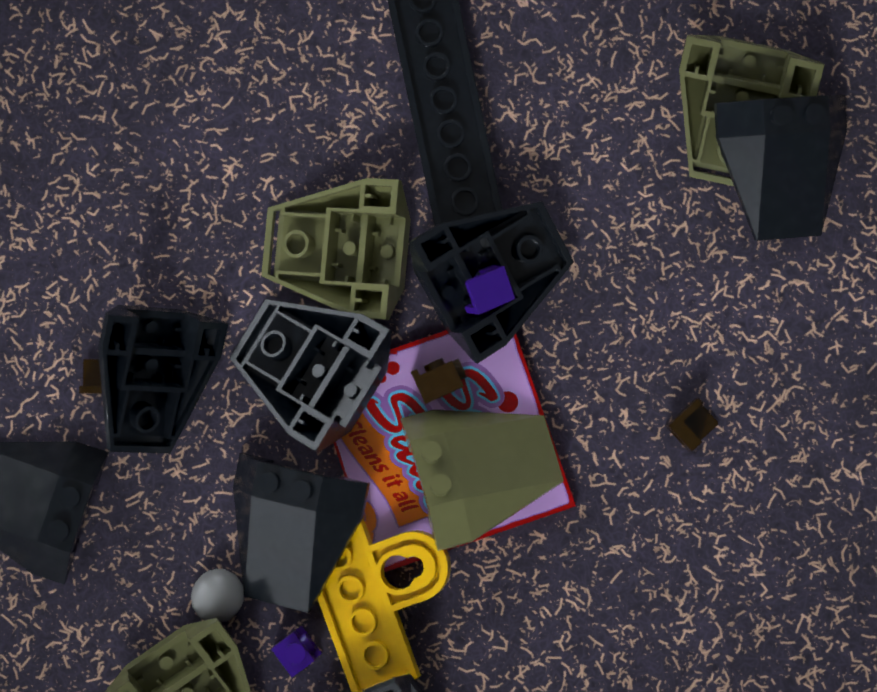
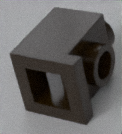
[411,358,467,405]

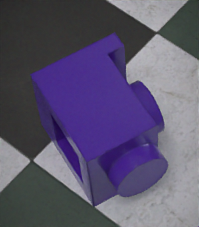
[271,625,322,678]

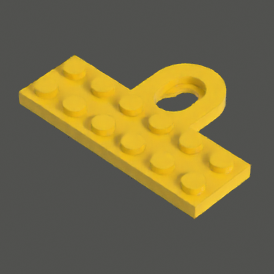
[318,518,451,692]

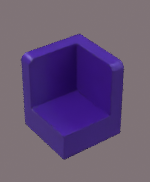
[464,265,515,315]

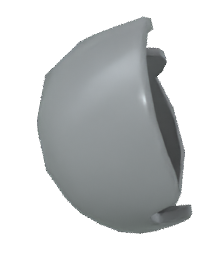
[191,569,244,623]

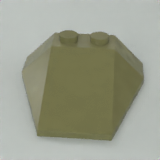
[679,35,825,186]
[261,178,411,320]
[400,409,564,551]
[105,618,251,692]

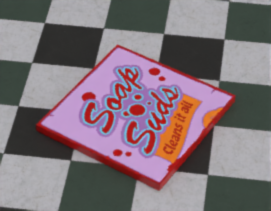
[334,330,576,572]

